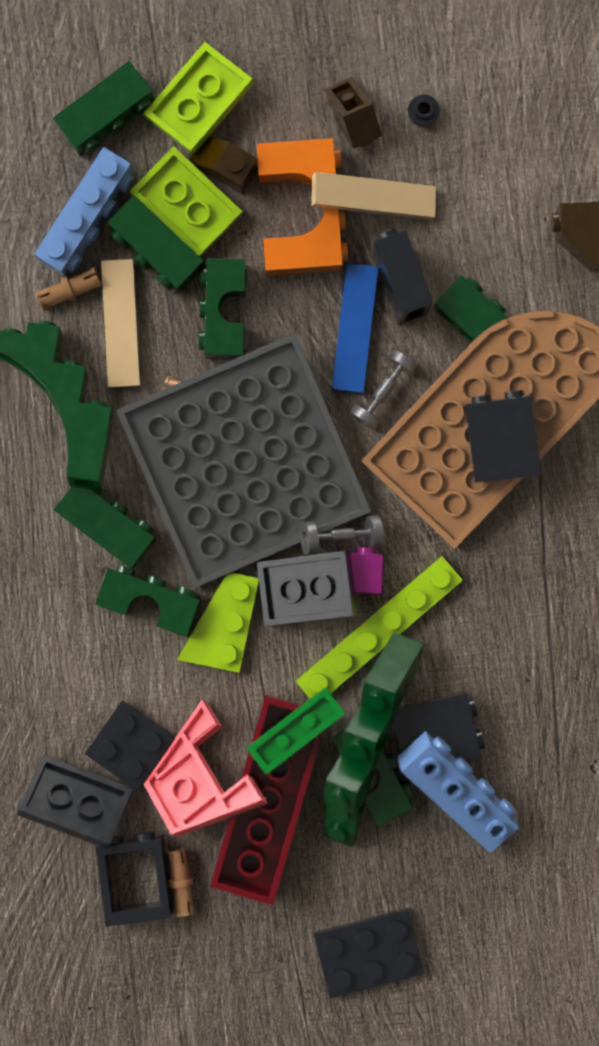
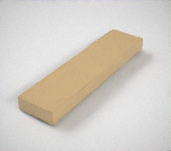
[311,172,436,220]
[101,259,141,389]

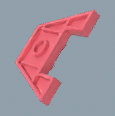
[143,700,267,837]

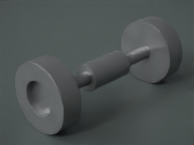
[349,350,419,431]
[300,516,384,555]

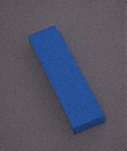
[332,263,378,394]

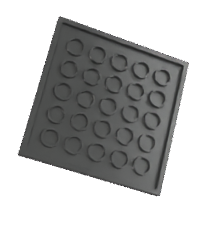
[116,333,371,588]

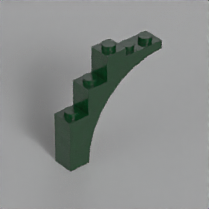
[0,320,114,490]
[323,633,424,847]

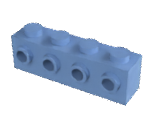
[34,147,134,277]
[397,731,519,853]

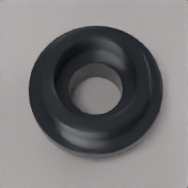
[408,94,440,127]

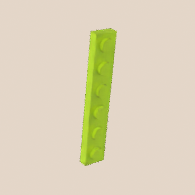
[296,556,463,698]

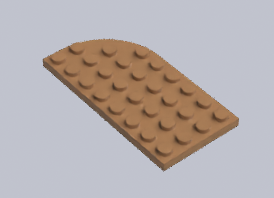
[361,311,599,549]

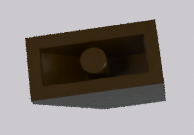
[324,77,382,149]
[189,136,258,195]
[551,202,599,272]

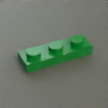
[246,687,345,775]

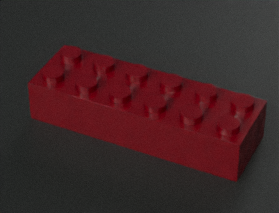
[210,694,323,905]

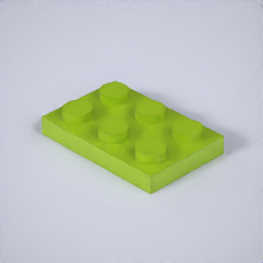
[143,42,254,155]
[129,146,243,257]

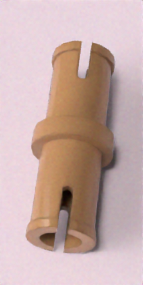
[35,267,102,311]
[166,848,196,917]

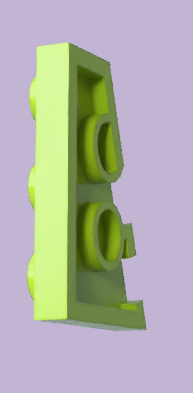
[177,572,259,673]

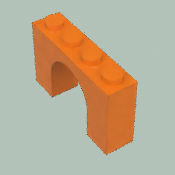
[257,138,348,277]

